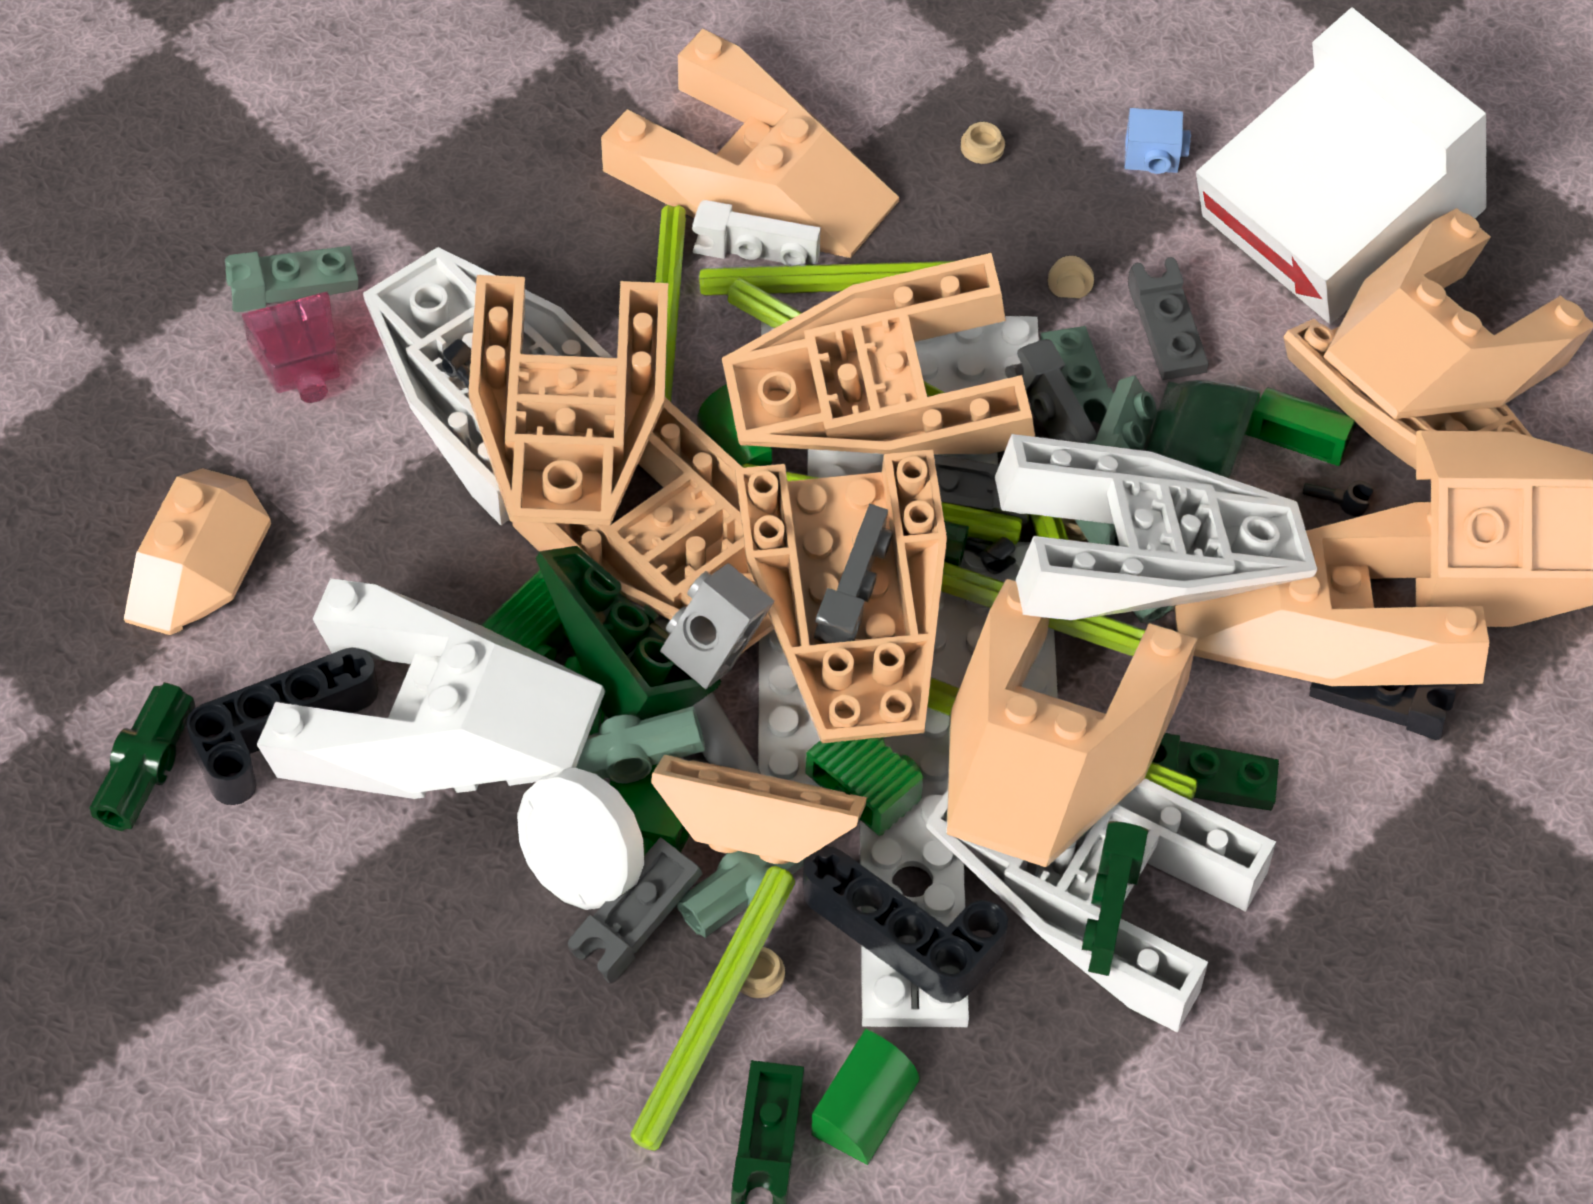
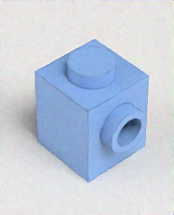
[1125,108,1191,174]

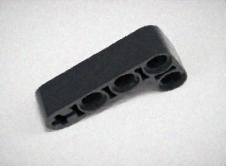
[187,647,379,805]
[802,846,1008,1003]

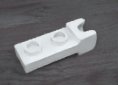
[692,200,821,266]

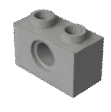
[660,563,774,689]

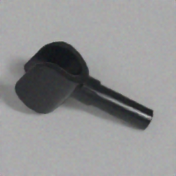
[442,339,471,390]
[1303,480,1373,516]
[965,537,1017,574]

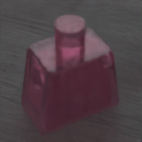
[242,291,340,403]

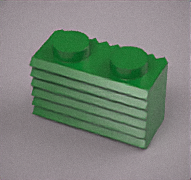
[481,570,569,661]
[805,737,924,836]

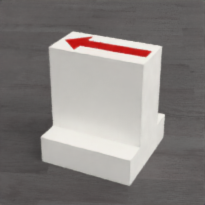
[1196,7,1486,324]

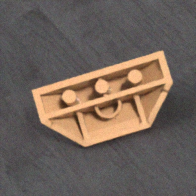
[124,468,271,635]
[651,755,866,864]

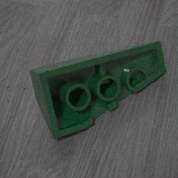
[535,546,722,720]

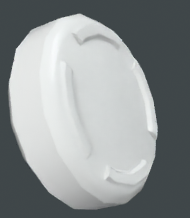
[517,767,644,910]

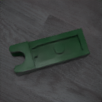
[1152,733,1279,811]
[1081,821,1148,976]
[731,1060,804,1204]

